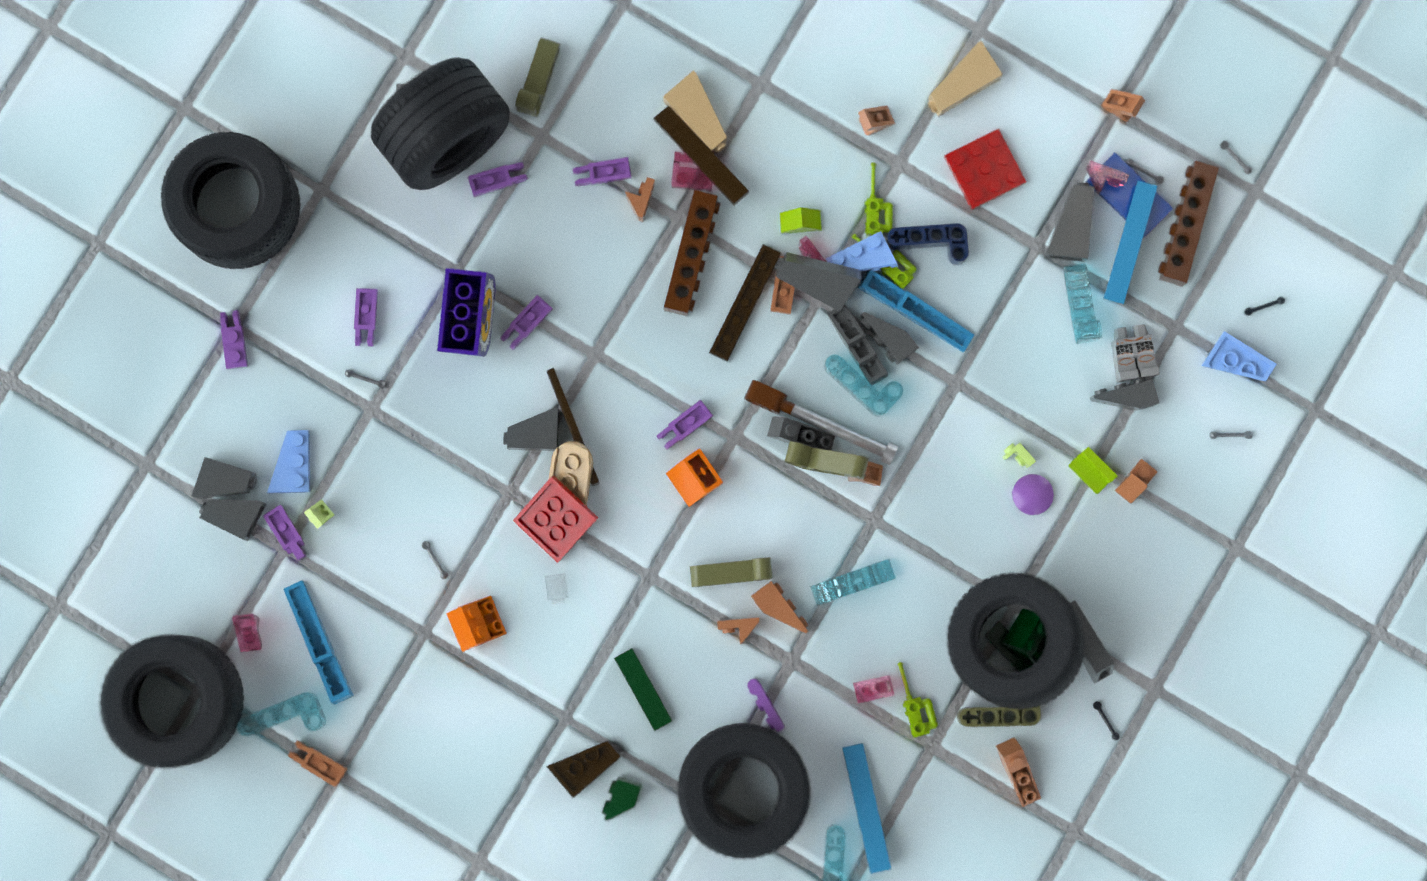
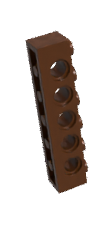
[1158,161,1219,286]
[664,190,721,317]

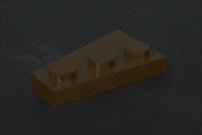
[546,741,621,798]

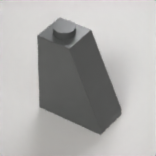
[503,408,559,451]
[191,457,257,499]
[199,499,267,541]

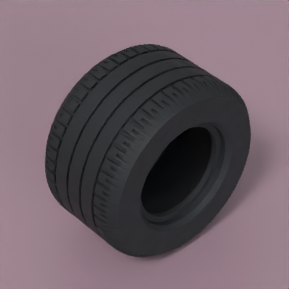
[371,57,510,190]
[161,132,300,269]
[947,573,1085,709]
[99,635,244,769]
[678,723,811,859]

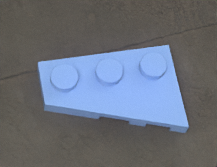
[826,231,898,271]
[1201,331,1277,381]
[267,430,310,493]

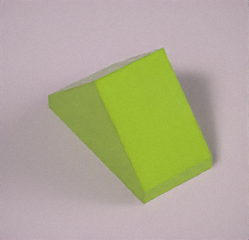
[780,207,822,234]

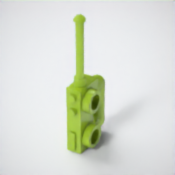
[864,162,893,236]
[852,234,917,290]
[897,662,938,738]

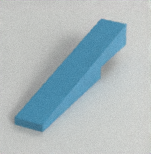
[1103,181,1158,304]
[857,270,974,352]
[283,580,354,705]
[842,743,891,874]

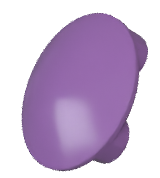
[1012,474,1054,515]

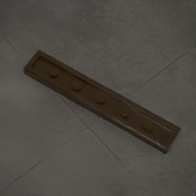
[653,105,749,206]
[709,244,781,362]
[547,368,600,487]

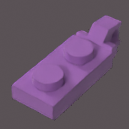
[263,504,307,561]

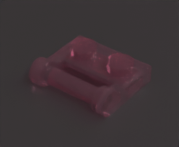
[671,151,712,192]

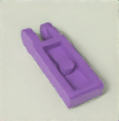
[573,157,632,186]
[468,162,528,197]
[354,288,378,347]
[500,295,553,350]
[220,310,248,370]
[656,400,713,450]
[747,678,785,732]

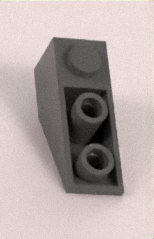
[860,312,919,365]
[1090,378,1159,411]
[767,416,835,451]

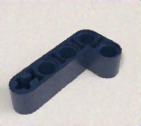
[886,223,969,265]

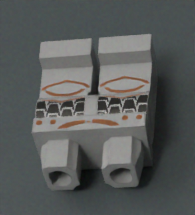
[1111,324,1160,382]

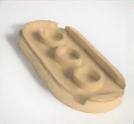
[548,441,593,506]

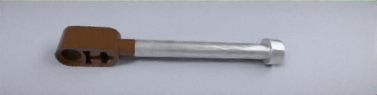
[744,380,898,465]

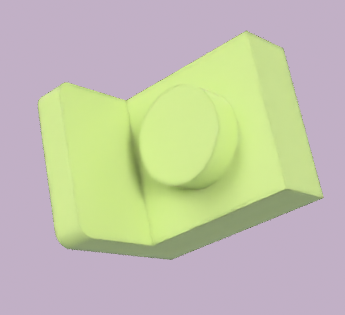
[1002,443,1036,468]
[304,499,334,529]

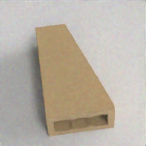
[928,41,1003,117]
[663,70,727,153]

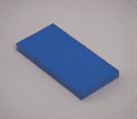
[1086,152,1173,238]

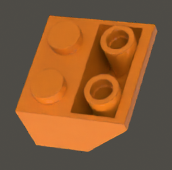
[666,448,723,507]
[447,596,507,652]

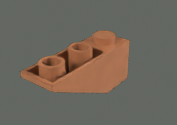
[751,581,809,633]
[996,737,1042,807]

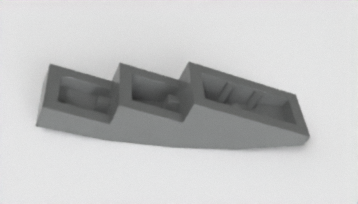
[827,304,888,386]

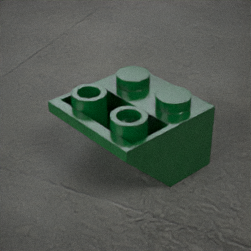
[1003,608,1047,666]
[602,776,642,821]

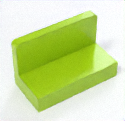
[1068,447,1118,494]

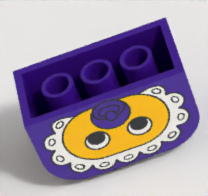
[437,268,496,357]

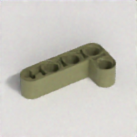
[515,37,561,117]
[784,441,869,479]
[690,557,773,587]
[957,706,1041,727]

